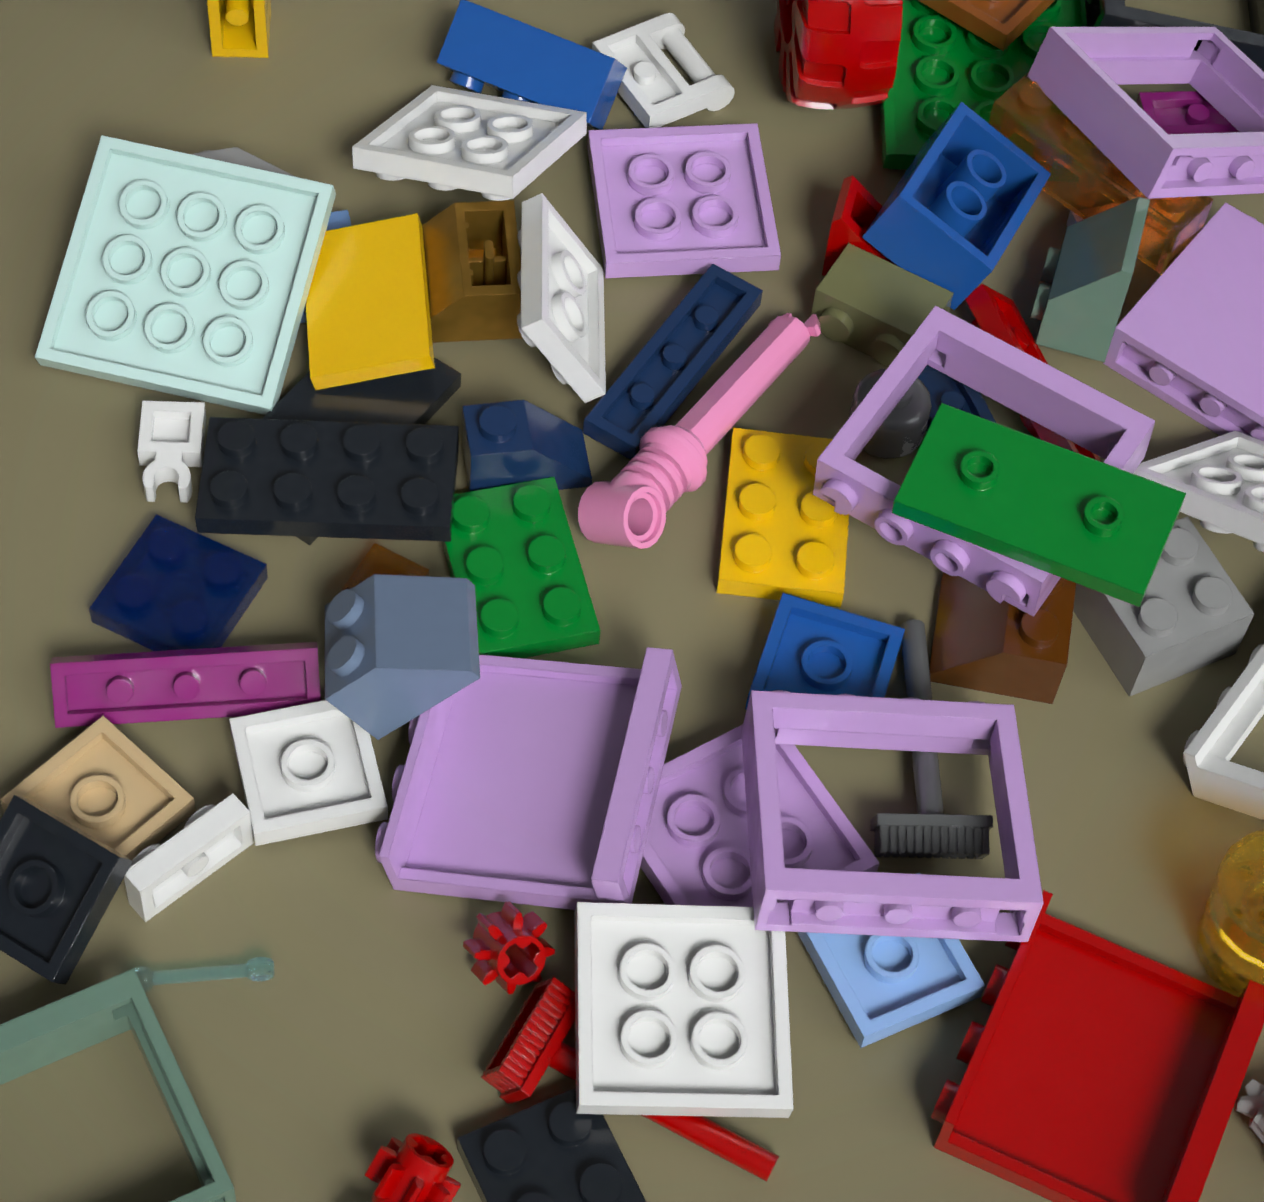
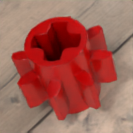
[463,901,555,994]
[364,1133,461,1202]

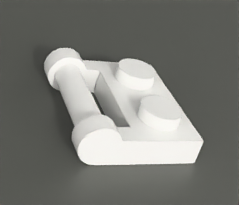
[592,13,735,128]

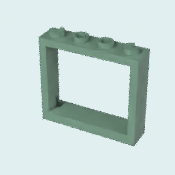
[0,968,236,1202]

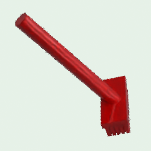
[481,977,779,1182]

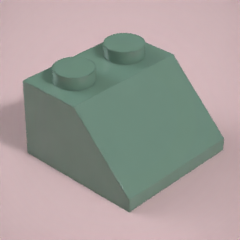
[1030,197,1150,362]

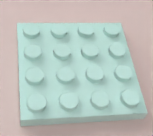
[35,135,336,415]

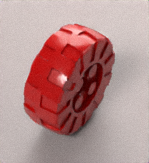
[774,0,903,110]

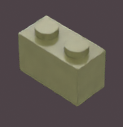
[811,243,954,367]

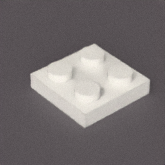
[229,700,388,846]

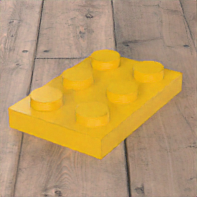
[716,428,849,607]

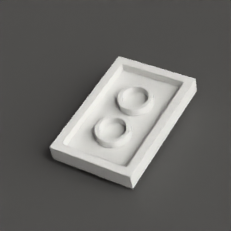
[517,193,606,403]

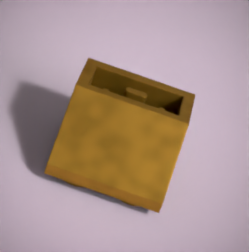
[422,200,522,343]

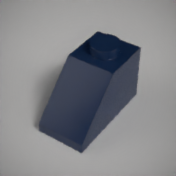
[461,400,592,492]

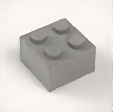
[1073,516,1255,697]

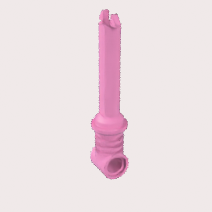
[578,313,821,549]

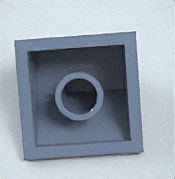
[325,574,480,740]

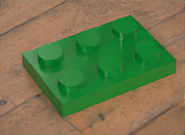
[441,477,601,658]

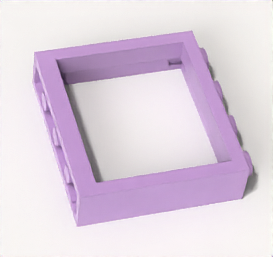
[1027,27,1264,199]
[813,306,1155,617]
[741,690,1044,942]

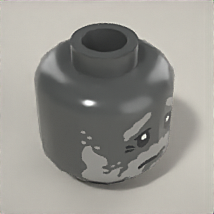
[848,369,932,459]

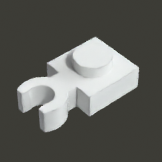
[137,401,206,503]

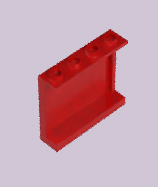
[931,890,1264,1202]

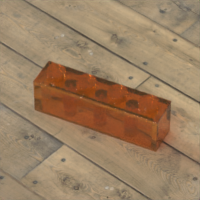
[989,72,1214,275]

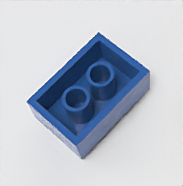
[862,102,1051,310]

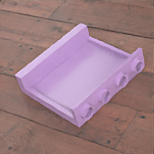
[1103,202,1264,441]
[375,647,682,910]

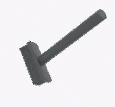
[870,619,993,859]

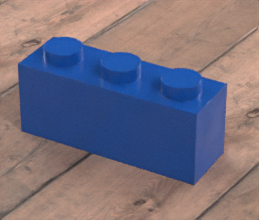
[436,0,627,130]

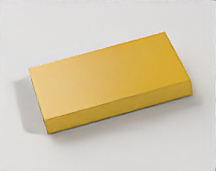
[306,213,435,390]

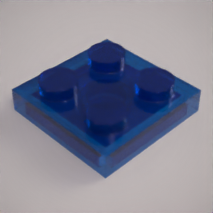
[89,514,268,651]

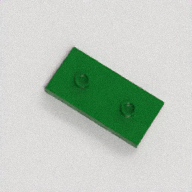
[892,403,1186,607]

